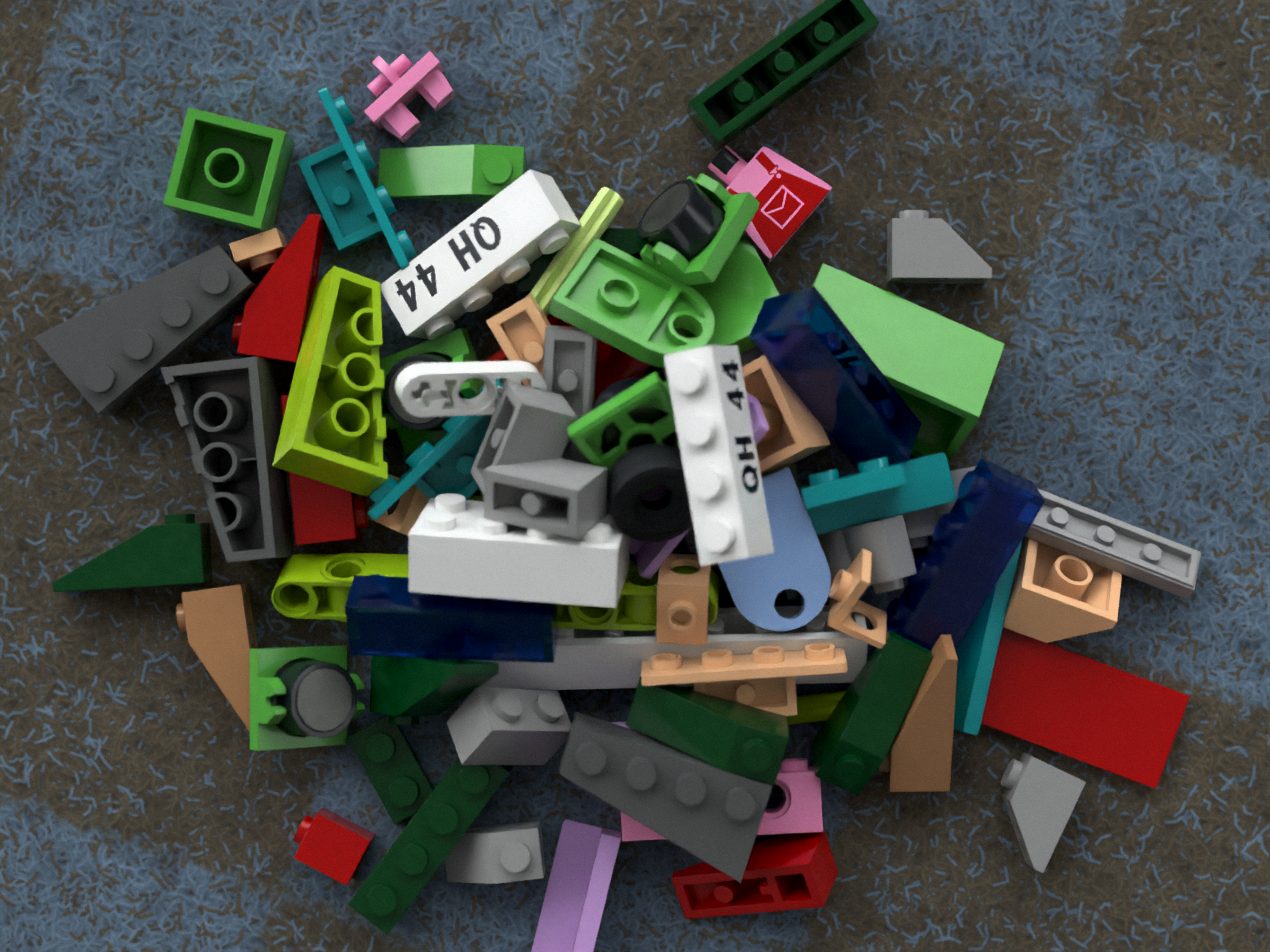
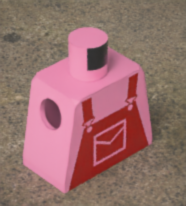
[708,145,832,265]

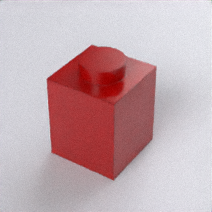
[293,807,376,886]

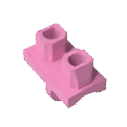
[364,51,455,143]

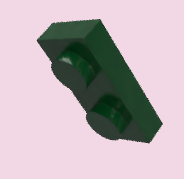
[347,715,434,824]

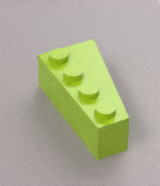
[272,266,388,497]

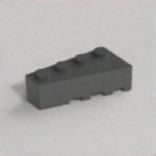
[33,245,258,417]
[161,356,293,563]
[559,712,773,883]

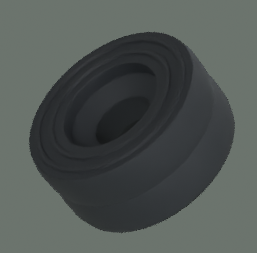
[607,443,693,542]

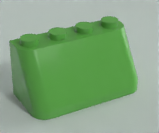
[778,263,1005,462]

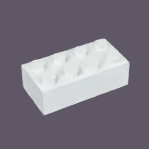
[408,493,630,608]

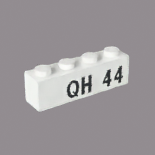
[381,169,581,340]
[664,345,775,566]

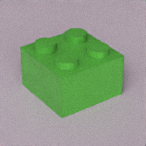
[163,107,295,234]

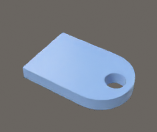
[718,466,831,631]

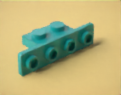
[297,87,418,271]
[368,379,503,521]
[797,452,956,535]

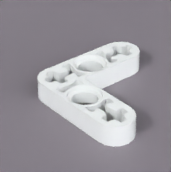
[395,361,547,417]

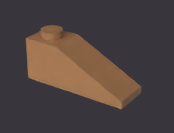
[176,583,258,732]
[877,635,958,792]

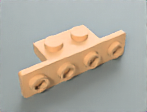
[641,642,848,716]

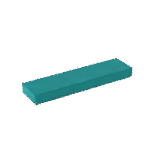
[954,532,1022,735]

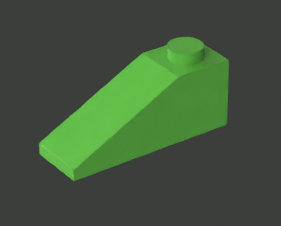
[378,144,527,204]

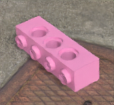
[621,758,823,841]

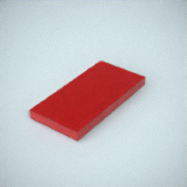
[981,627,1190,789]

